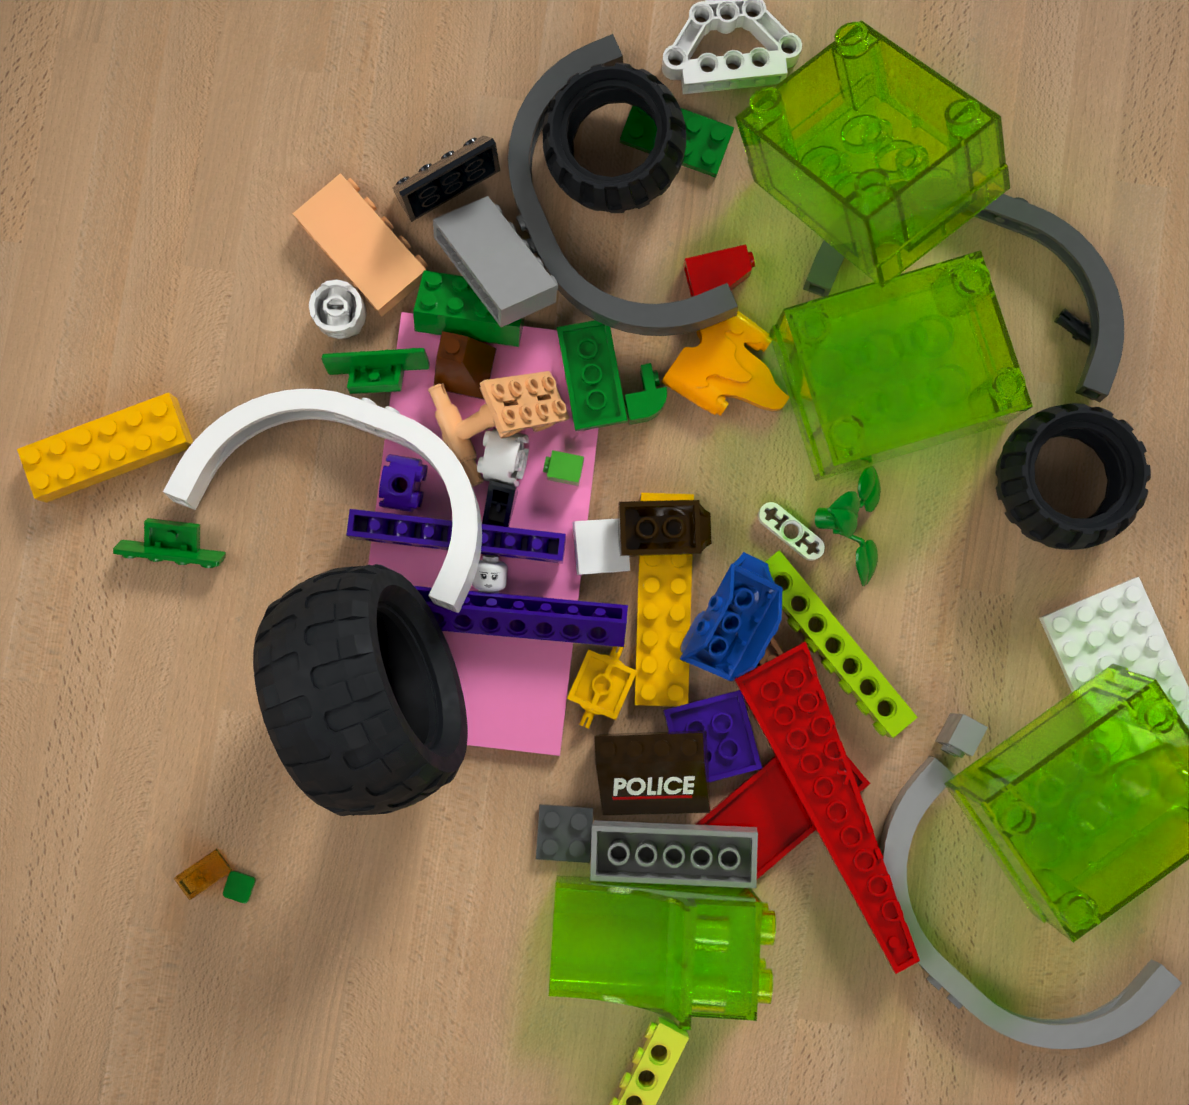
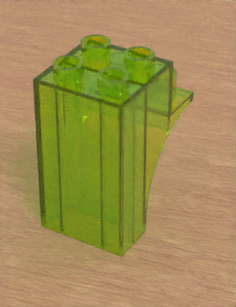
[549,875,776,1030]

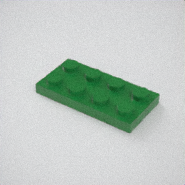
[619,106,734,178]
[557,320,628,432]

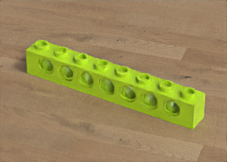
[765,550,918,738]

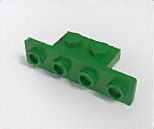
[321,348,430,394]
[113,518,226,568]

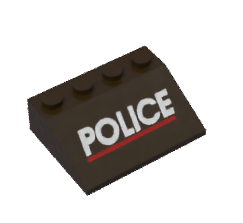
[594,730,711,815]

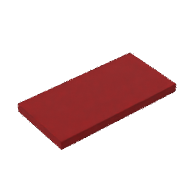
[694,755,870,879]

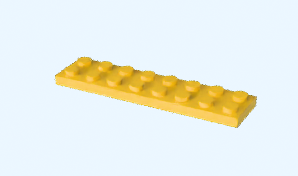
[634,493,694,707]

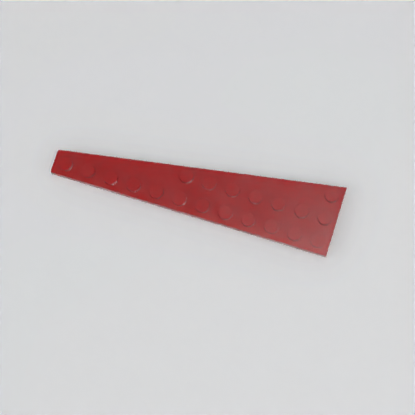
[734,641,920,974]

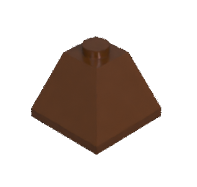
[434,331,497,400]

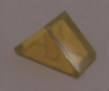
[173,849,232,901]

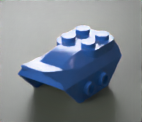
[680,552,783,681]

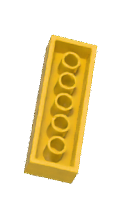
[17,392,193,503]

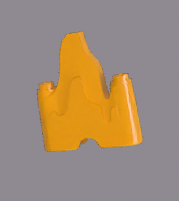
[661,311,790,416]

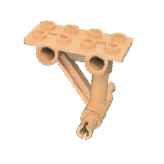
[428,371,569,487]

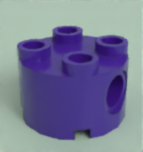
[379,454,428,512]

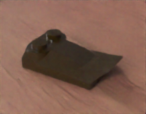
[618,500,712,557]

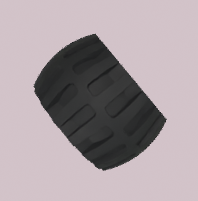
[542,62,686,213]
[995,403,1151,550]

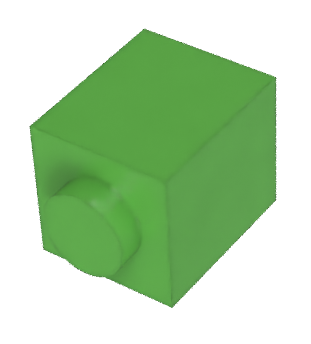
[543,450,584,486]

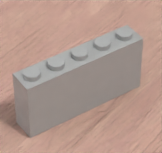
[433,196,558,327]

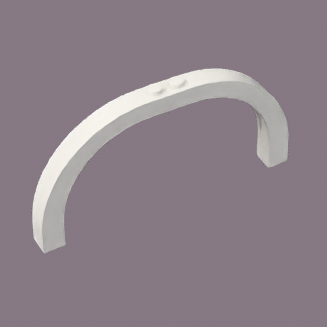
[163,389,482,613]

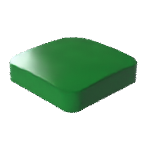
[223,870,256,904]

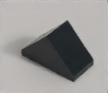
[482,480,518,527]

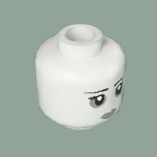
[472,555,508,594]

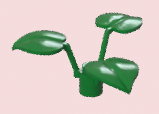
[815,466,881,587]

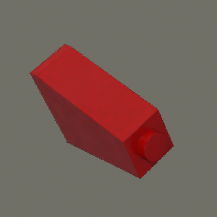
[683,244,755,297]

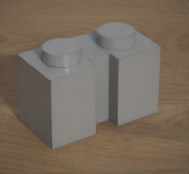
[936,713,988,758]

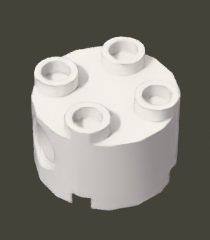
[309,279,367,339]
[477,429,529,487]

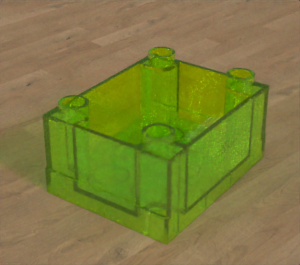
[735,20,1010,288]
[769,250,1033,481]
[944,664,1189,943]

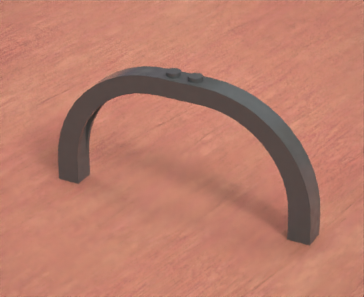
[508,34,738,336]
[803,178,1124,402]

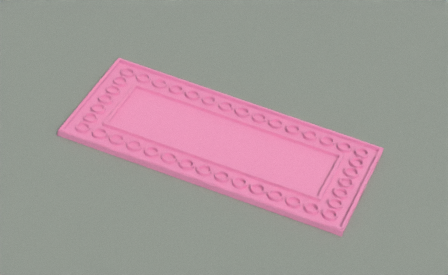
[368,312,599,756]

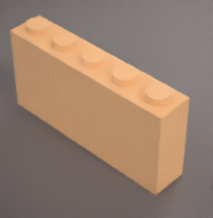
[293,173,428,317]

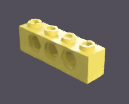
[609,1016,689,1105]

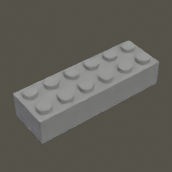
[590,820,758,888]

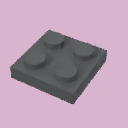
[536,804,593,863]

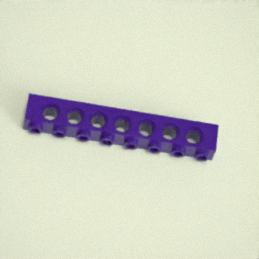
[346,509,566,564]
[414,586,628,647]

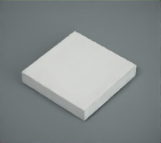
[572,519,630,575]

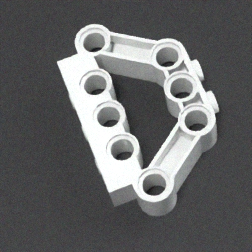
[662,0,802,94]

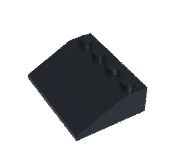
[393,136,500,222]

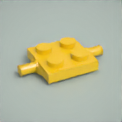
[567,645,637,729]

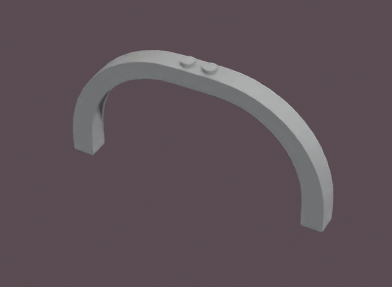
[879,756,1182,1049]

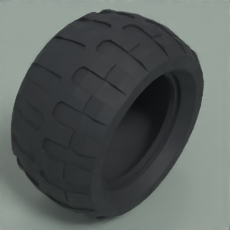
[253,564,468,816]

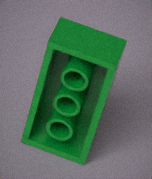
[413,270,525,347]

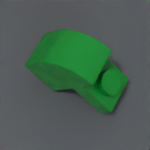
[624,363,667,425]

